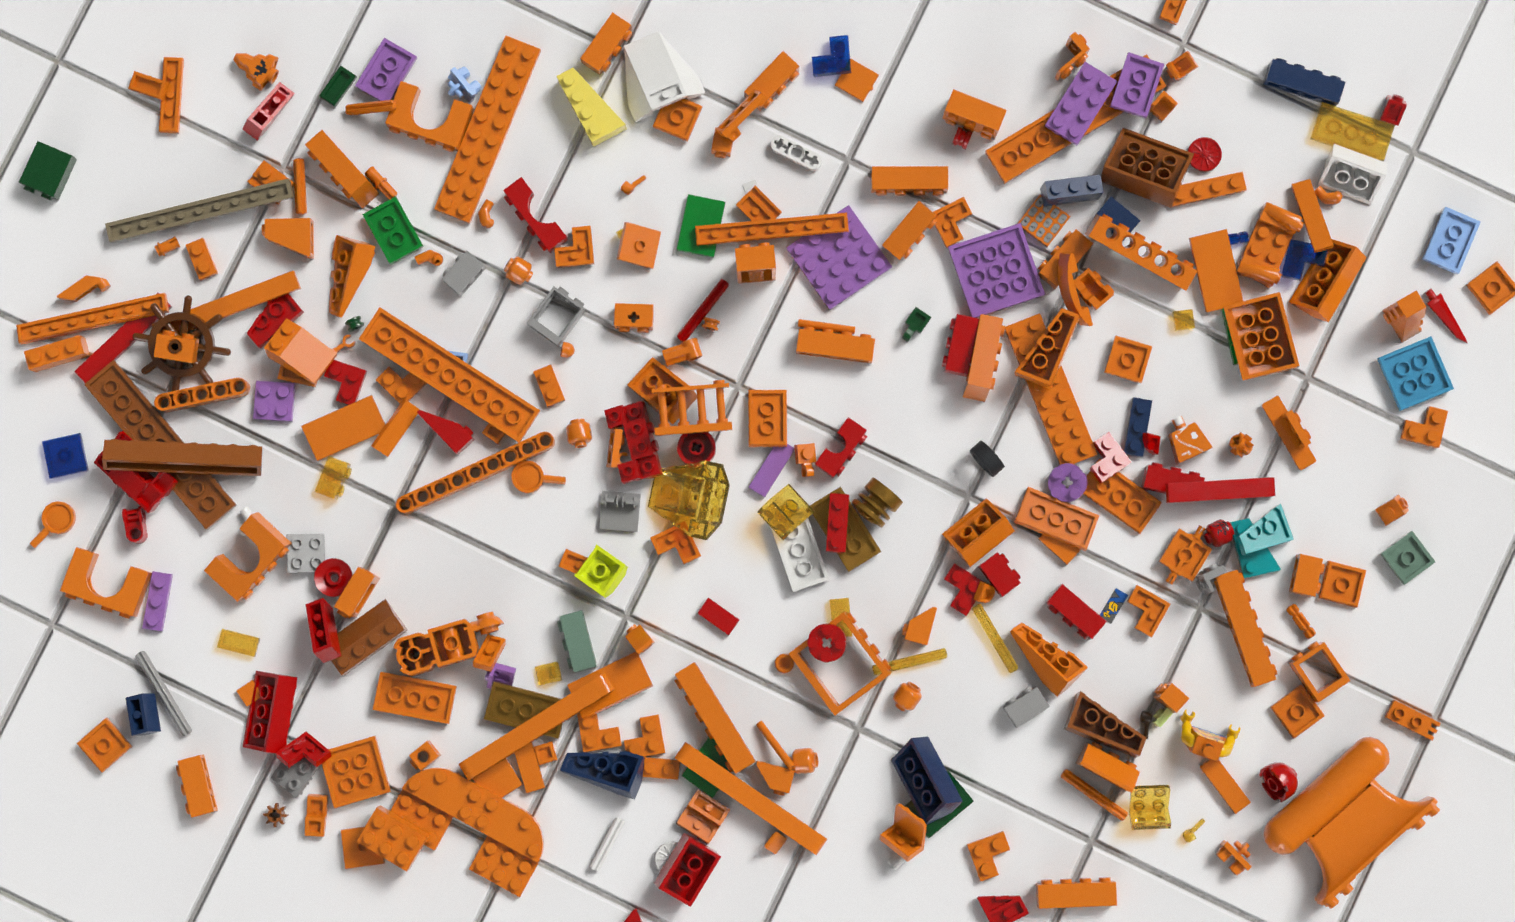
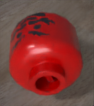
[1204,519,1234,548]

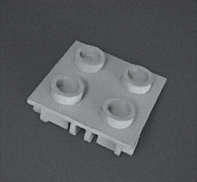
[599,491,641,532]
[286,534,325,573]
[271,757,319,798]

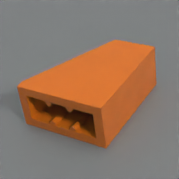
[262,218,314,259]

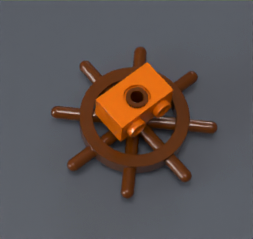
[132,295,231,391]

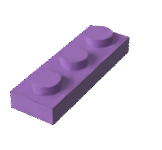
[142,571,173,631]

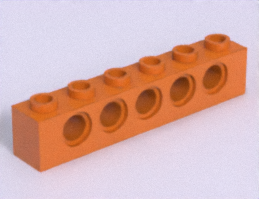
[1085,214,1198,291]

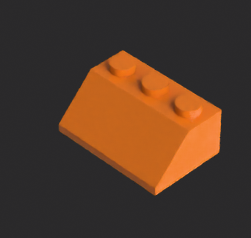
[942,498,1015,567]
[1075,742,1140,793]

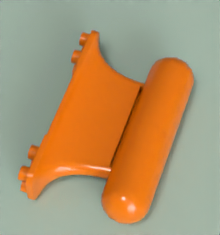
[1264,737,1440,909]

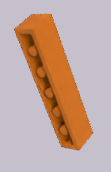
[1213,569,1277,687]
[674,662,756,774]

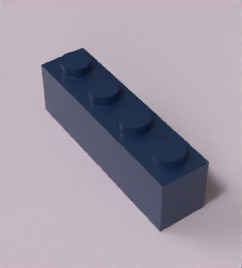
[1263,58,1346,107]

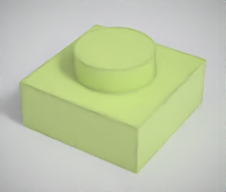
[1152,707,1173,727]

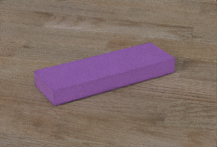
[749,444,795,497]

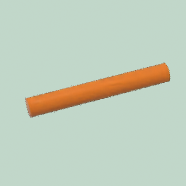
[798,319,855,334]
[756,721,796,770]

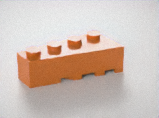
[305,130,379,209]

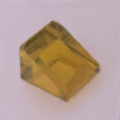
[535,662,562,685]

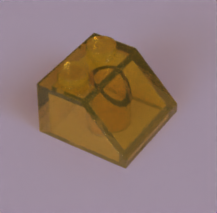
[757,484,815,540]

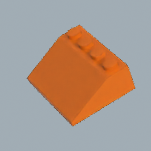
[1223,292,1300,381]

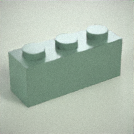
[557,610,598,673]

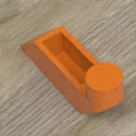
[57,275,111,302]

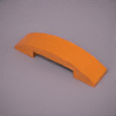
[1058,252,1093,326]

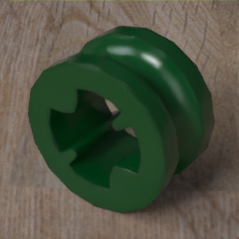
[345,316,364,332]

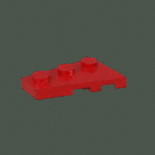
[247,294,304,349]

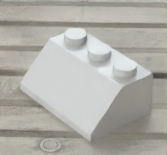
[1317,144,1388,205]

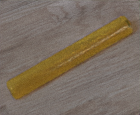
[972,604,1018,673]
[872,648,948,675]

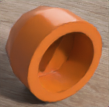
[560,342,575,358]

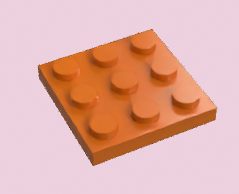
[322,736,391,808]

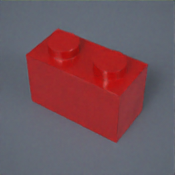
[978,552,1021,597]

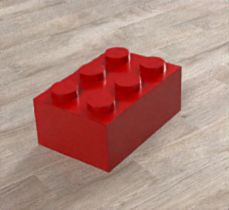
[654,833,721,907]

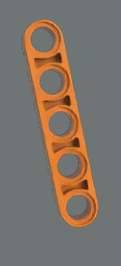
[154,378,250,413]

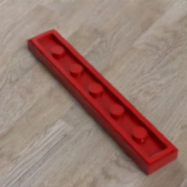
[74,293,172,383]
[1165,477,1275,503]

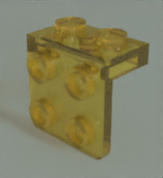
[1129,785,1171,830]

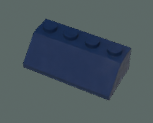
[891,736,963,825]

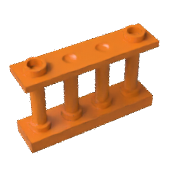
[651,380,732,436]

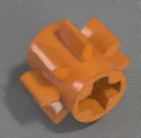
[1229,432,1254,458]

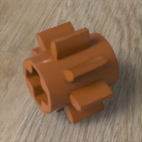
[263,803,289,827]

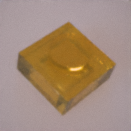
[1172,309,1195,331]

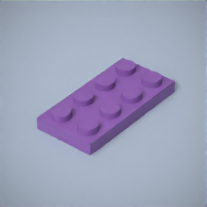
[1045,62,1117,146]

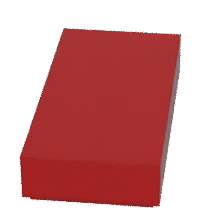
[697,598,740,635]

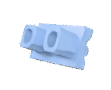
[448,66,481,103]

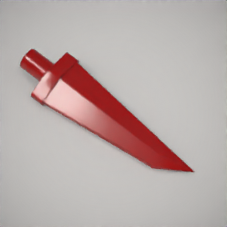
[1425,289,1468,343]

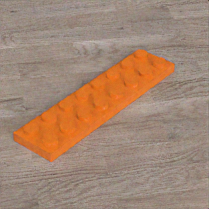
[1005,313,1098,465]

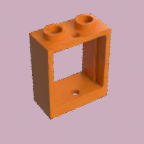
[334,567,380,619]
[1288,641,1351,702]

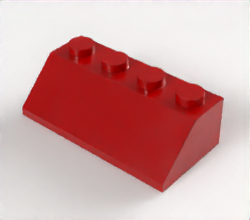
[242,671,298,753]

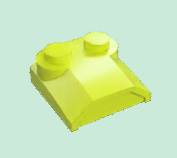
[574,544,628,598]

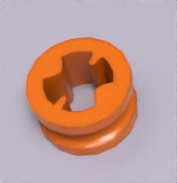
[701,317,720,331]

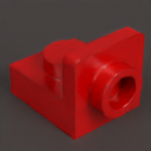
[1380,94,1407,126]

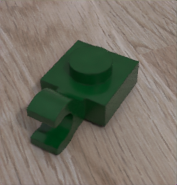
[902,307,932,342]

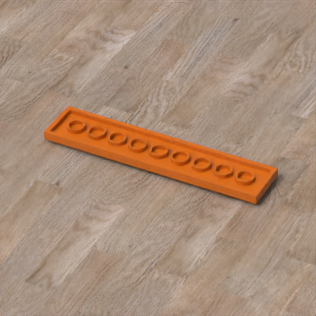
[434,36,541,224]
[985,54,1166,184]
[359,307,541,443]

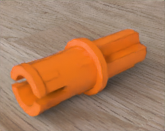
[365,166,397,200]

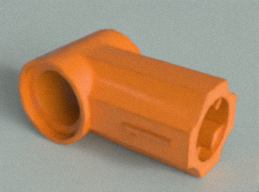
[662,338,703,367]

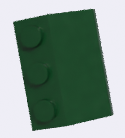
[904,770,974,838]

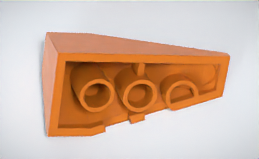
[329,235,375,318]
[1010,623,1088,697]

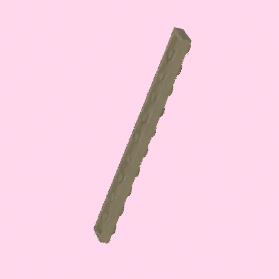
[105,179,294,243]

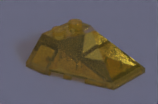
[648,460,730,540]

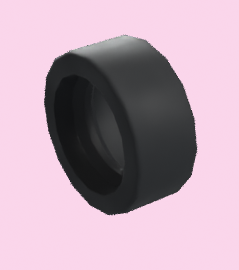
[970,441,1005,477]

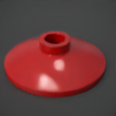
[314,558,353,597]

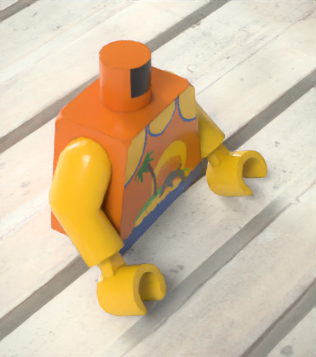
[1180,709,1240,761]

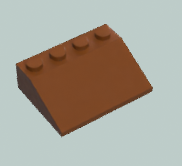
[1101,128,1194,208]

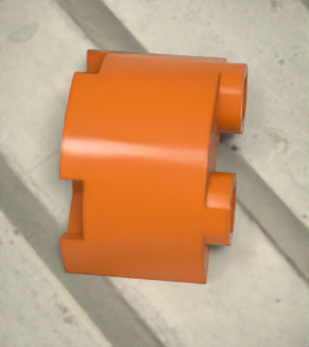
[1074,268,1114,310]

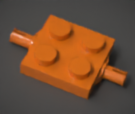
[1159,525,1212,585]

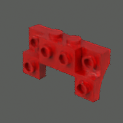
[604,401,663,484]
[93,431,178,513]

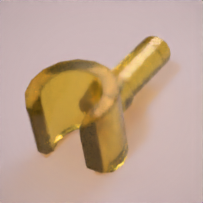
[1183,818,1205,842]

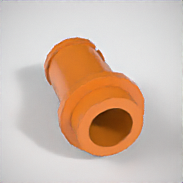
[154,236,180,257]

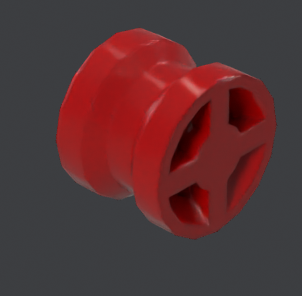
[952,127,973,150]

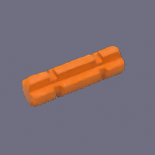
[1286,604,1316,639]

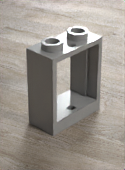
[527,286,586,347]

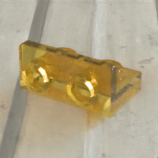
[315,456,352,500]

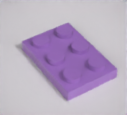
[355,38,417,101]
[1110,52,1164,119]

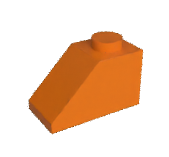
[902,607,937,645]
[625,624,655,655]
[756,760,795,796]

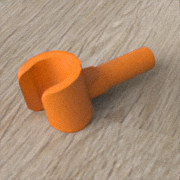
[621,175,646,195]

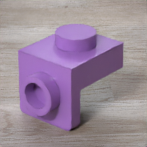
[485,663,516,689]

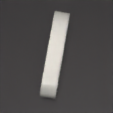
[771,135,822,171]

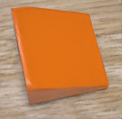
[764,831,787,854]

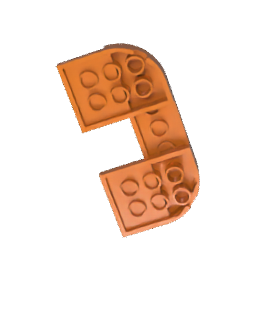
[391,768,544,897]

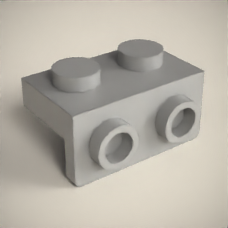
[1196,564,1227,594]

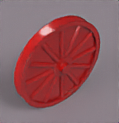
[1188,137,1222,172]

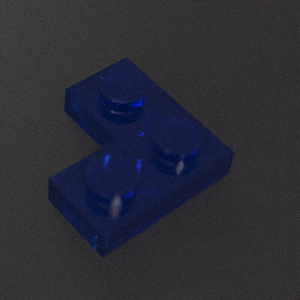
[812,35,851,77]
[1282,239,1329,281]

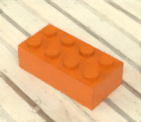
[735,242,776,284]

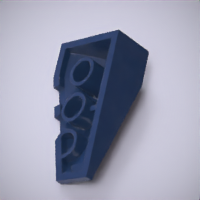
[560,751,645,800]

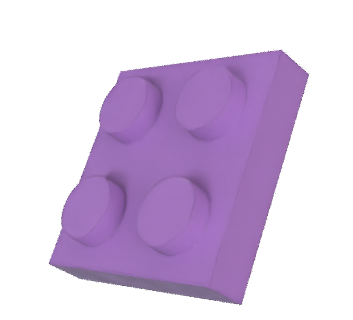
[253,381,296,422]

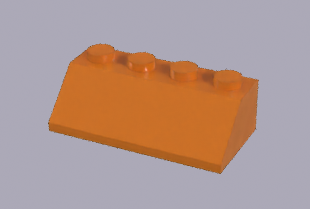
[1289,239,1367,322]

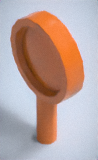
[511,461,566,493]
[30,501,76,548]

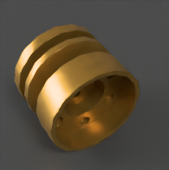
[851,477,903,528]

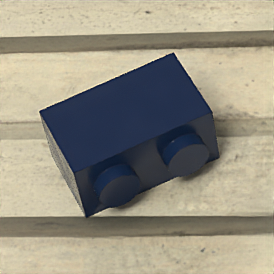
[1094,196,1141,241]
[125,693,161,736]

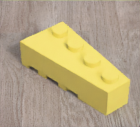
[556,68,627,147]

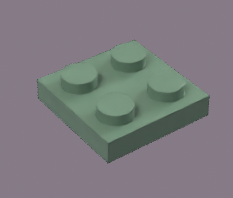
[1380,531,1435,585]

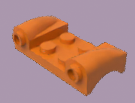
[1236,202,1304,288]

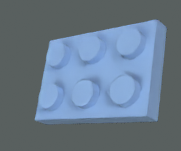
[1422,207,1481,274]

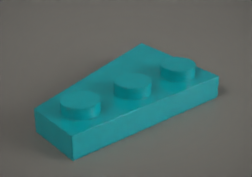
[1230,518,1281,578]

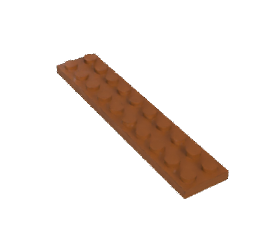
[84,360,237,530]

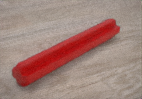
[677,279,729,342]

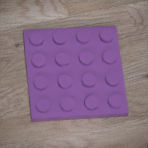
[786,205,892,311]
[948,223,1045,318]

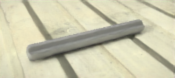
[135,651,192,736]

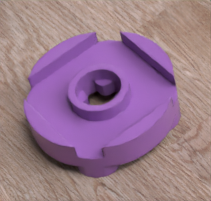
[1048,463,1087,502]

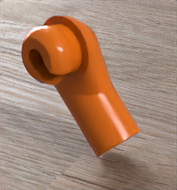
[1315,186,1343,205]
[478,199,494,228]
[414,250,443,266]

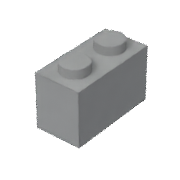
[442,251,486,296]
[1003,686,1050,728]

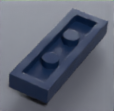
[1124,397,1152,457]

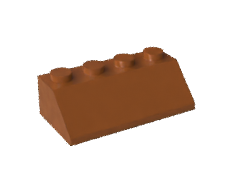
[331,599,408,675]

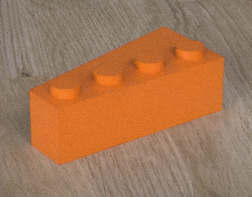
[1015,308,1080,389]
[963,314,1005,402]

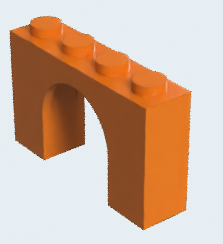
[385,81,474,152]
[204,512,292,602]
[60,547,152,619]

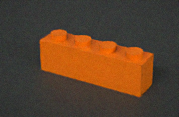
[871,166,948,196]
[796,326,875,364]
[1036,877,1117,909]

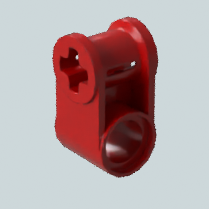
[122,506,148,544]

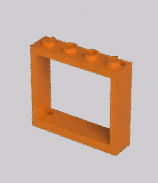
[788,611,892,716]

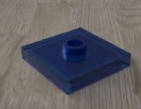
[42,433,89,479]

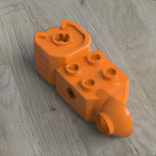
[393,612,504,676]

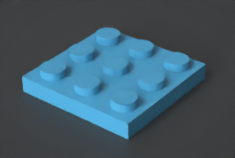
[1377,336,1454,411]

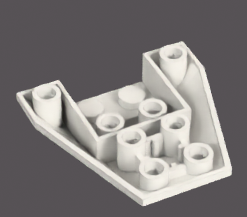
[624,31,705,122]

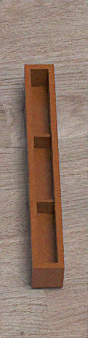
[102,439,262,476]

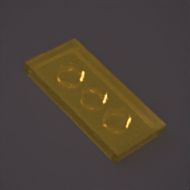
[1310,102,1395,161]

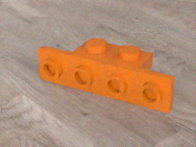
[1262,396,1316,470]

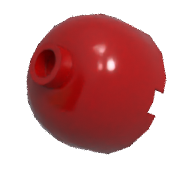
[1259,762,1298,802]

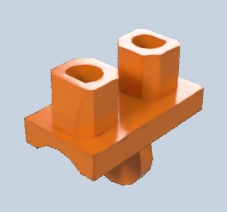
[1216,840,1252,875]

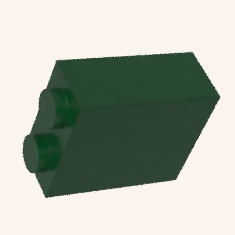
[19,141,77,201]

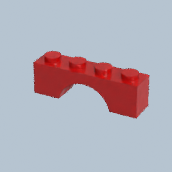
[503,177,568,253]

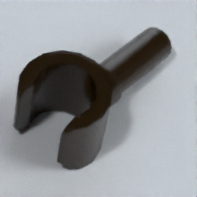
[1140,711,1152,739]

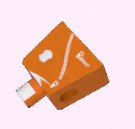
[1168,416,1213,464]

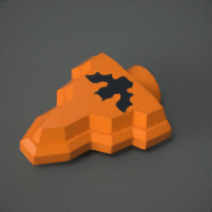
[233,53,279,91]

